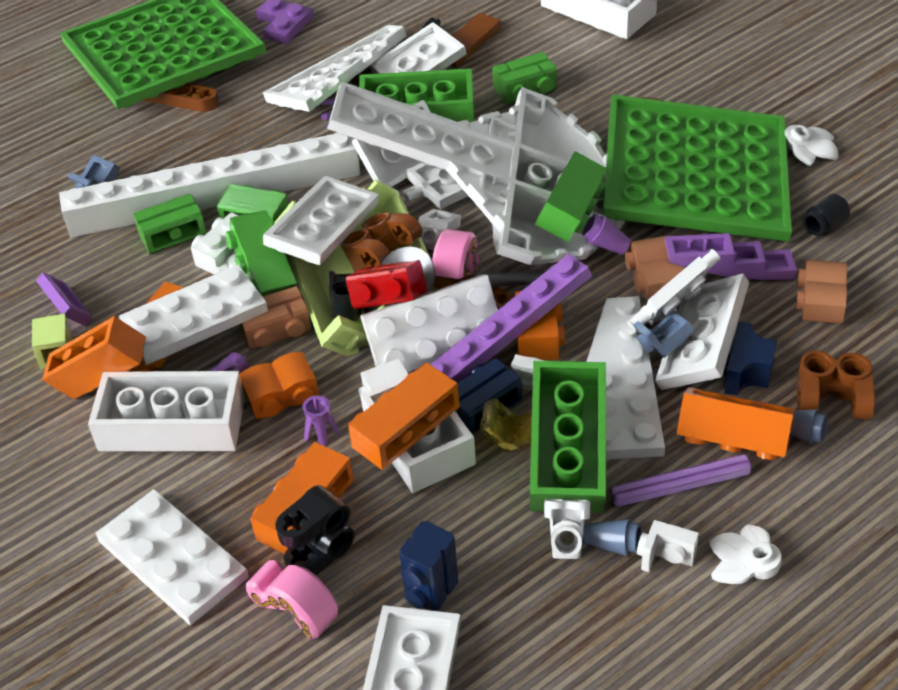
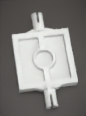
[402,162,468,210]
[627,249,721,333]

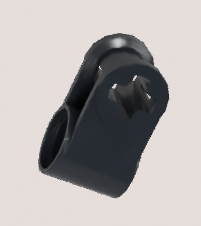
[329,271,361,322]

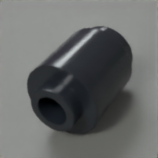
[803,194,850,236]

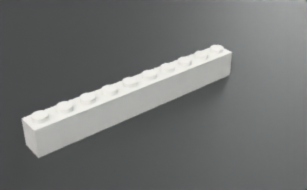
[59,132,361,238]

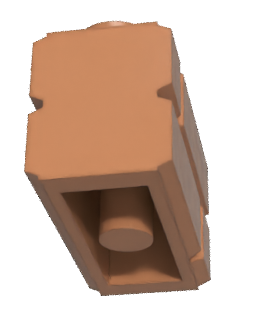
[239,286,312,350]

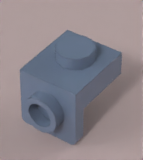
[68,155,120,188]
[633,310,695,358]

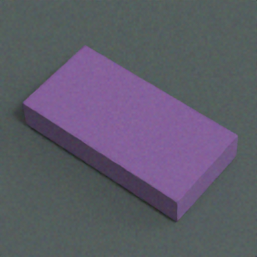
[36,273,92,326]

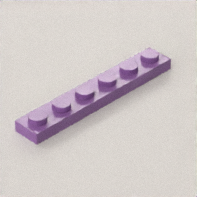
[430,253,592,382]

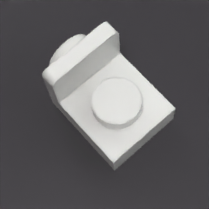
[419,209,461,251]
[637,520,699,572]

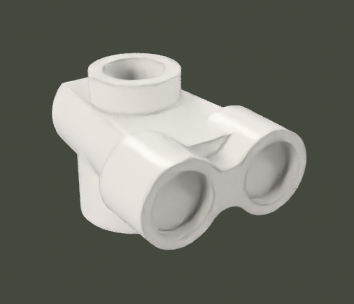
[544,499,590,559]

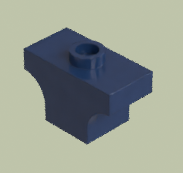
[724,321,777,396]

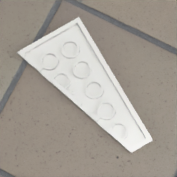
[263,25,407,112]
[586,296,665,460]

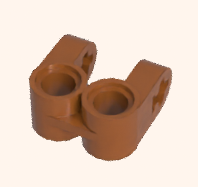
[340,212,423,272]
[796,350,875,420]

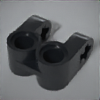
[275,485,355,575]

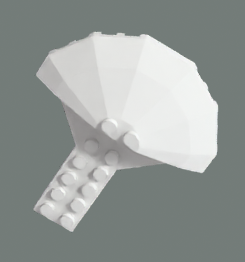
[327,81,625,265]

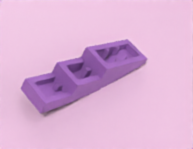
[665,233,797,280]

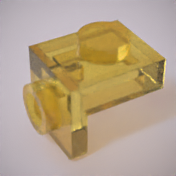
[480,398,532,452]

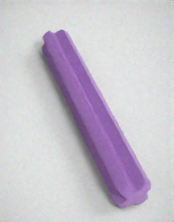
[610,454,751,507]

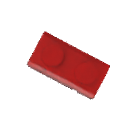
[346,259,427,309]

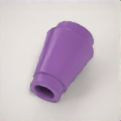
[582,214,631,255]

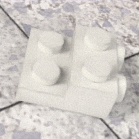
[191,212,238,275]

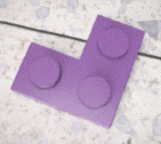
[256,0,314,44]

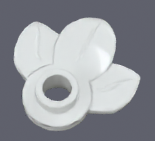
[785,125,839,166]
[709,525,782,584]

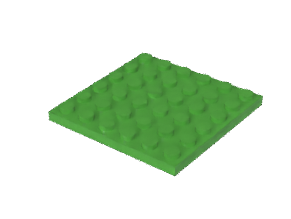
[60,0,266,109]
[602,94,792,242]

